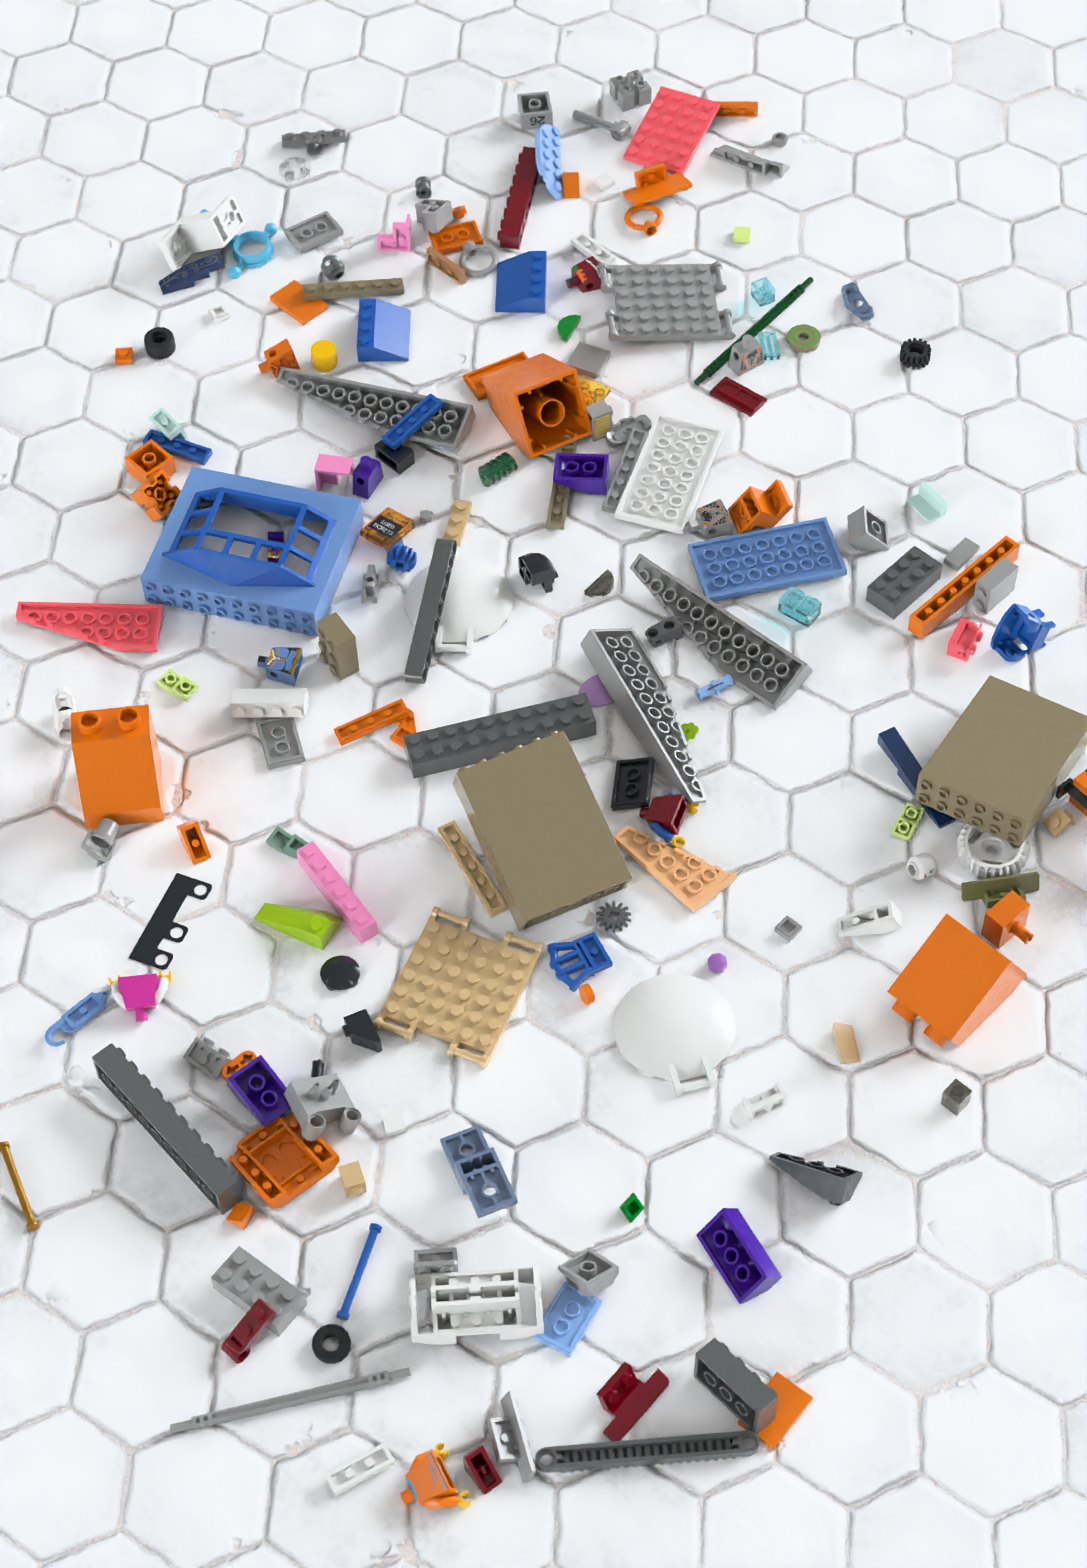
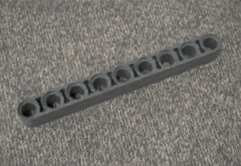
[404,538,457,684]

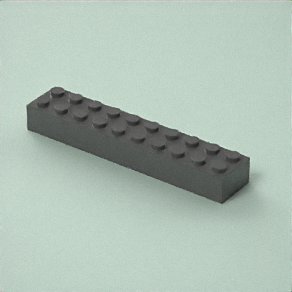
[403,693,596,779]
[92,1043,243,1215]

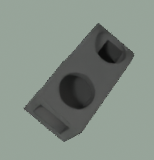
[645,615,683,648]

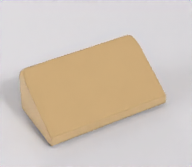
[832,1022,861,1065]

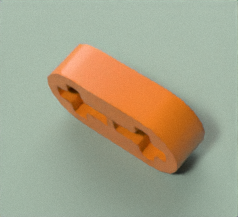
[222,1050,257,1082]

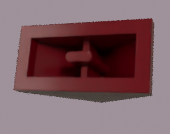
[463,1444,503,1495]

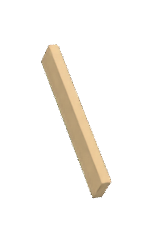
[437,820,508,917]

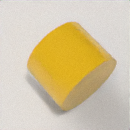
[311,340,338,372]

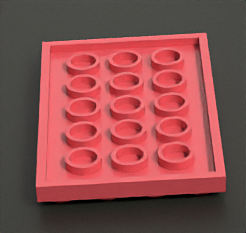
[623,86,720,175]

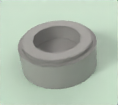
[772,132,788,147]

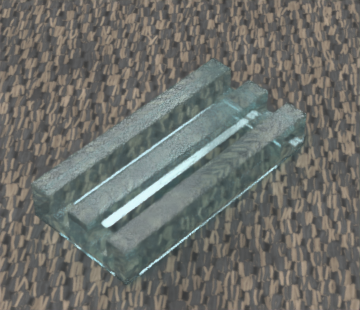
[759,331,780,360]

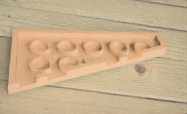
[613,825,737,913]

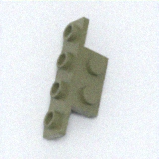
[961,872,1039,909]

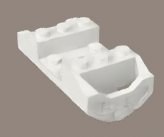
[409,1266,544,1345]

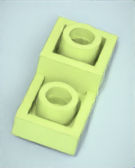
[157,668,199,700]
[891,802,925,841]

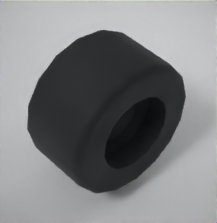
[144,327,176,359]

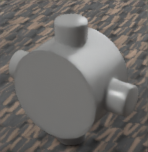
[419,510,433,523]

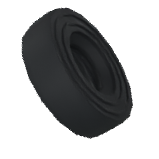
[312,1324,351,1364]

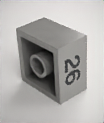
[517,91,553,130]

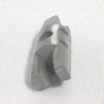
[361,565,379,603]

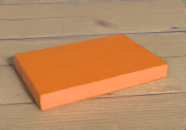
[427,220,483,255]
[270,280,328,326]
[737,1372,813,1451]

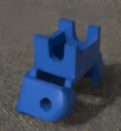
[990,603,1056,662]

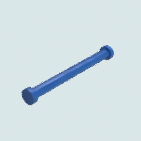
[336,1223,382,1321]

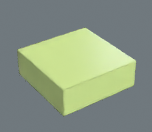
[733,226,751,243]

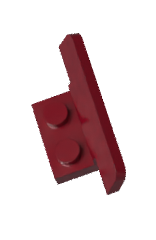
[596,1362,669,1442]

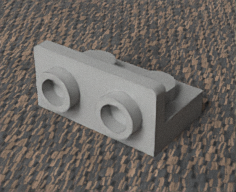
[183,1037,232,1080]

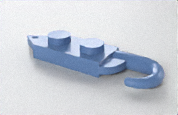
[45,990,110,1047]

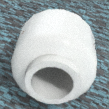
[907,852,937,880]

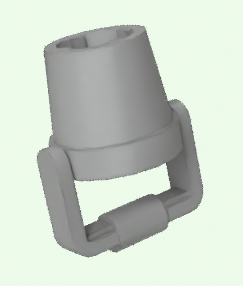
[80,818,119,862]

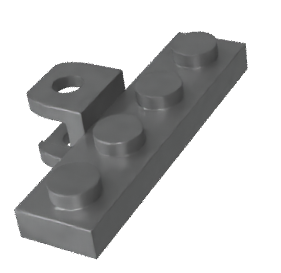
[282,129,346,156]

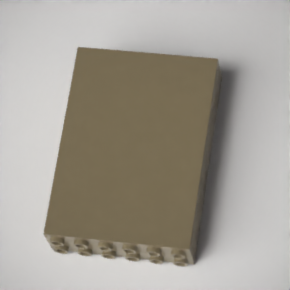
[915,675,1087,847]
[453,731,632,932]

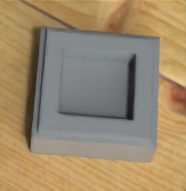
[774,915,802,942]

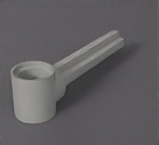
[572,110,631,141]

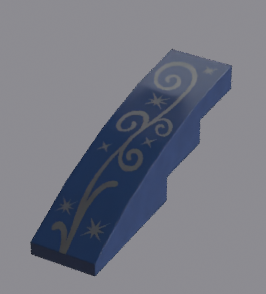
[158,253,225,295]

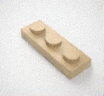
[443,499,472,546]

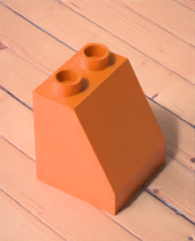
[482,353,593,459]
[71,704,164,829]
[887,913,1027,1048]

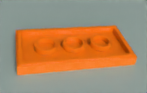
[463,351,528,401]

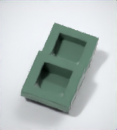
[266,826,308,859]

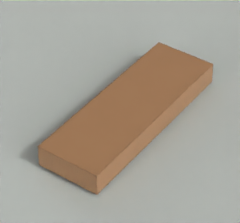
[426,246,466,285]

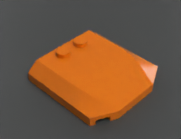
[229,1112,340,1209]

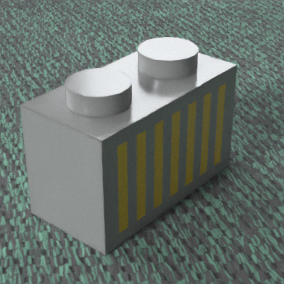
[586,400,613,442]

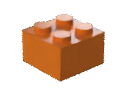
[124,439,177,485]

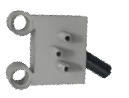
[284,1059,362,1141]

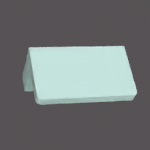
[148,407,187,441]
[907,481,948,523]

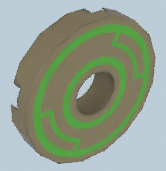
[787,324,821,353]

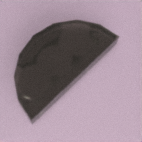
[584,569,614,597]

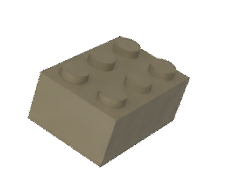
[316,612,360,681]

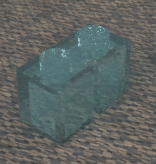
[778,586,822,628]

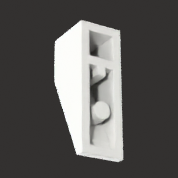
[836,901,903,937]

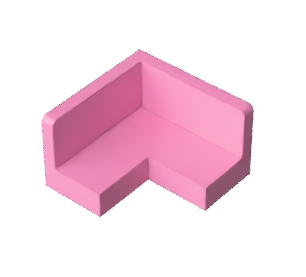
[377,214,412,252]
[314,454,355,492]

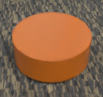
[579,984,595,1005]

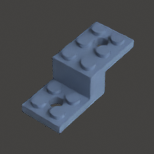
[440,1124,518,1219]

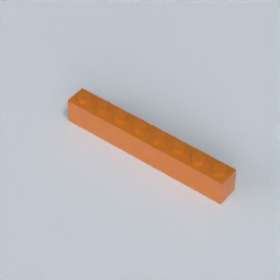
[908,536,1020,640]

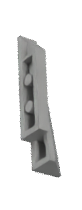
[710,144,790,178]

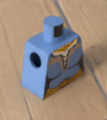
[257,647,304,687]

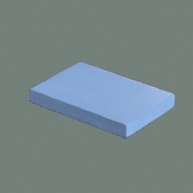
[532,1281,602,1357]

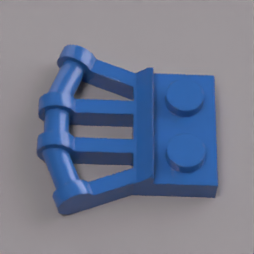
[547,932,613,992]

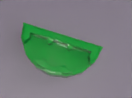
[557,315,581,342]

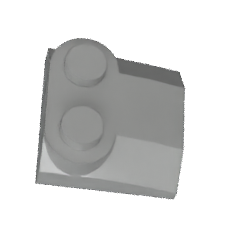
[558,1248,619,1297]

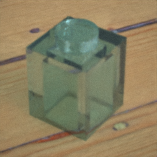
[751,277,776,307]

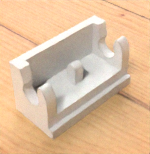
[740,1082,788,1121]

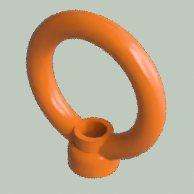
[624,204,663,236]

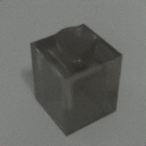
[940,1079,972,1116]

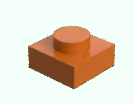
[115,347,133,365]

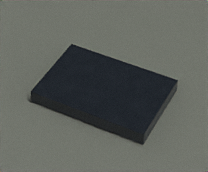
[611,757,655,811]

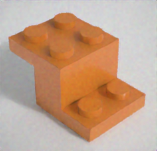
[727,479,794,534]

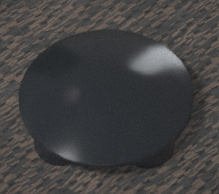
[320,955,360,991]

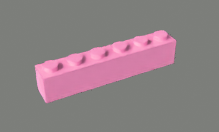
[296,841,378,944]

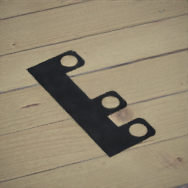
[129,873,212,970]

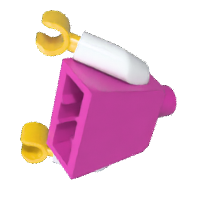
[108,970,171,1022]

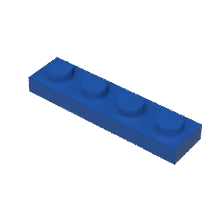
[381,393,443,451]
[143,429,213,466]

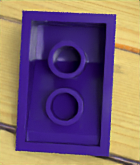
[553,453,610,495]
[227,1055,291,1127]

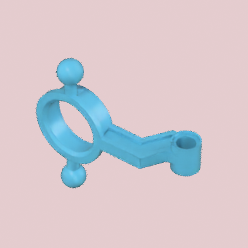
[200,209,278,279]

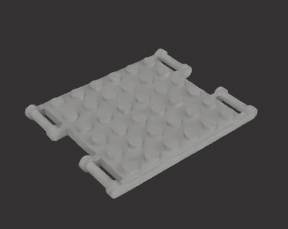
[597,261,736,342]

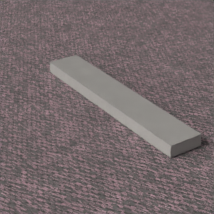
[602,428,649,514]

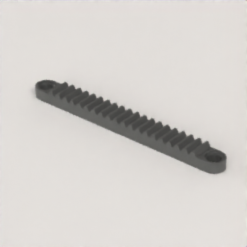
[535,1430,760,1473]

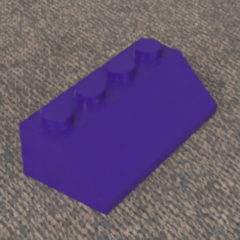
[696,1208,782,1304]

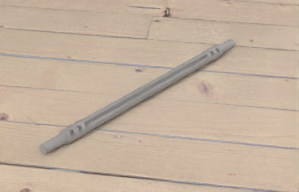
[170,1367,411,1433]

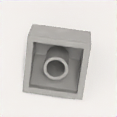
[847,506,890,551]

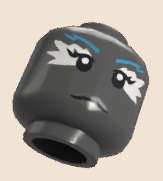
[320,255,345,280]

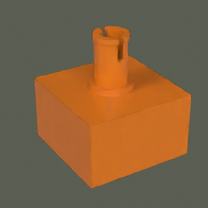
[981,890,1034,949]

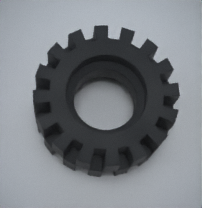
[899,338,932,370]

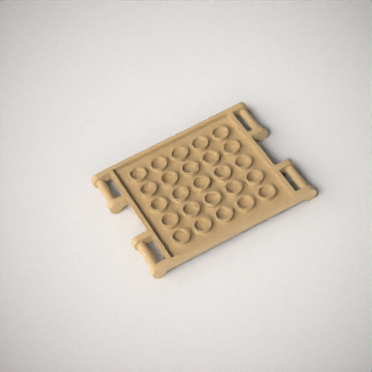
[373,906,545,1068]

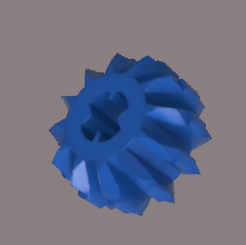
[386,544,417,573]

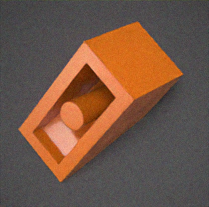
[176,819,211,865]

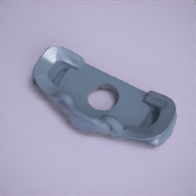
[841,282,874,321]

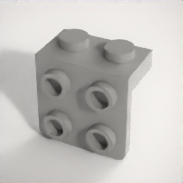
[413,1247,458,1275]

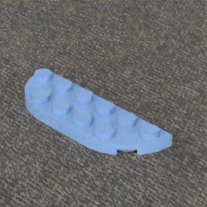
[535,125,563,200]

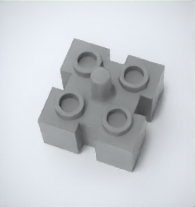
[609,69,652,112]

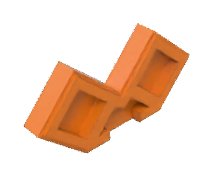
[390,708,417,748]

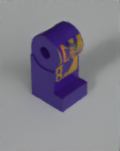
[267,531,285,563]

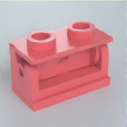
[946,617,984,662]

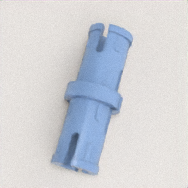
[695,674,734,701]

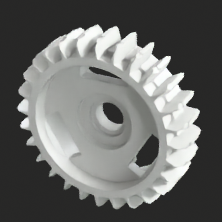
[956,824,1030,879]

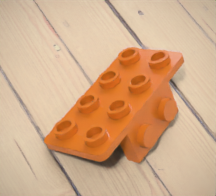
[622,162,693,207]

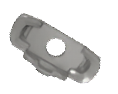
[605,415,652,448]

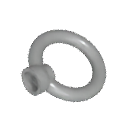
[459,240,498,277]

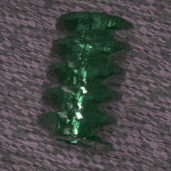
[478,452,518,487]

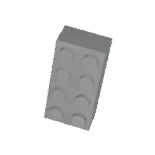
[211,1246,307,1337]

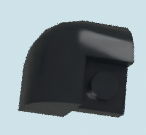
[518,552,559,593]

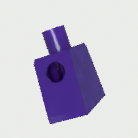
[352,456,384,500]

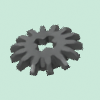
[596,901,631,932]

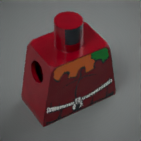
[566,256,608,293]

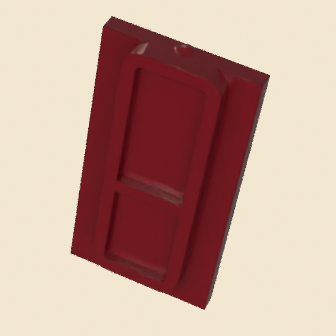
[709,376,767,417]

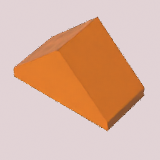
[562,172,580,198]

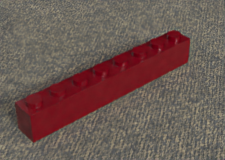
[497,146,539,249]

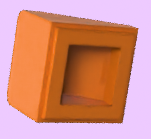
[226,1202,256,1229]

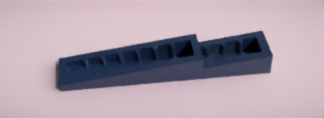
[877,726,956,829]

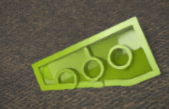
[255,903,343,950]

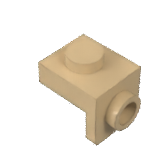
[1042,807,1076,838]

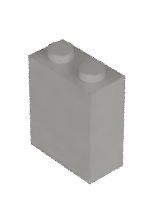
[972,557,1019,614]

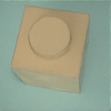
[338,1161,367,1198]

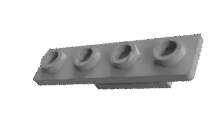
[486,1391,536,1483]

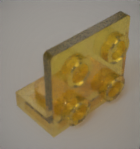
[579,376,611,406]

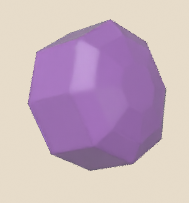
[707,953,727,974]

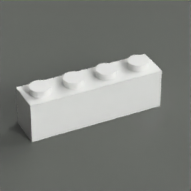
[229,688,309,718]

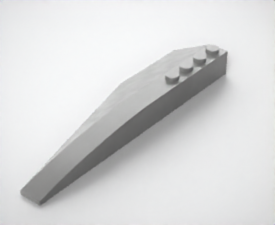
[276,367,476,450]
[629,553,813,710]
[580,628,707,804]

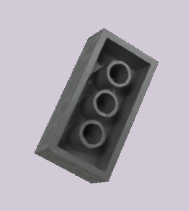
[866,545,943,619]
[693,1338,778,1434]

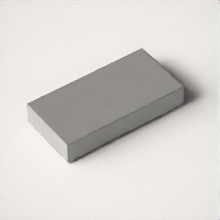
[943,537,980,571]

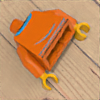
[400,1443,472,1509]

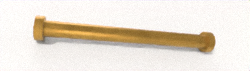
[0,1141,40,1231]

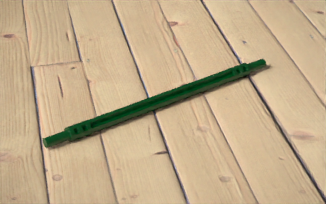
[694,277,814,386]

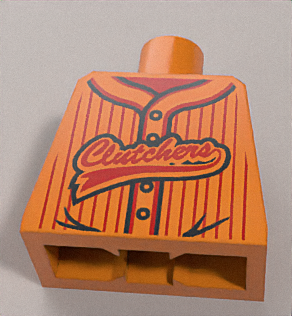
[258,338,301,378]

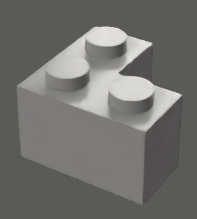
[415,198,453,233]

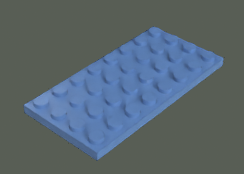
[688,517,847,602]

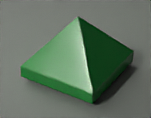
[619,1193,644,1223]

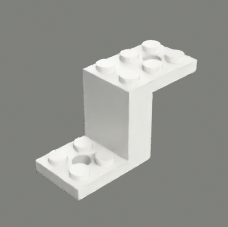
[158,194,246,271]

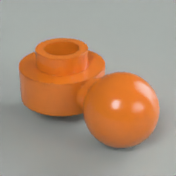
[452,205,467,219]

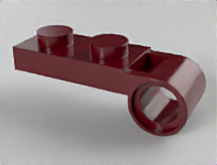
[221,1298,277,1364]

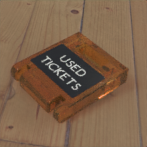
[360,507,415,550]

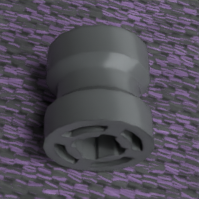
[415,176,432,199]

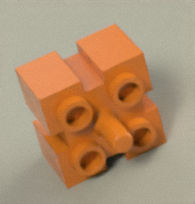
[130,469,181,522]

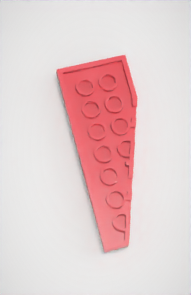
[16,602,164,652]

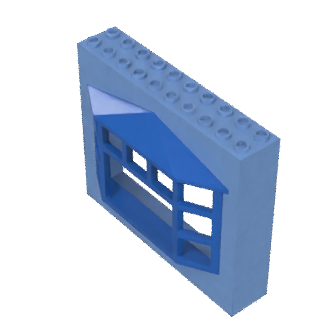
[141,466,364,637]

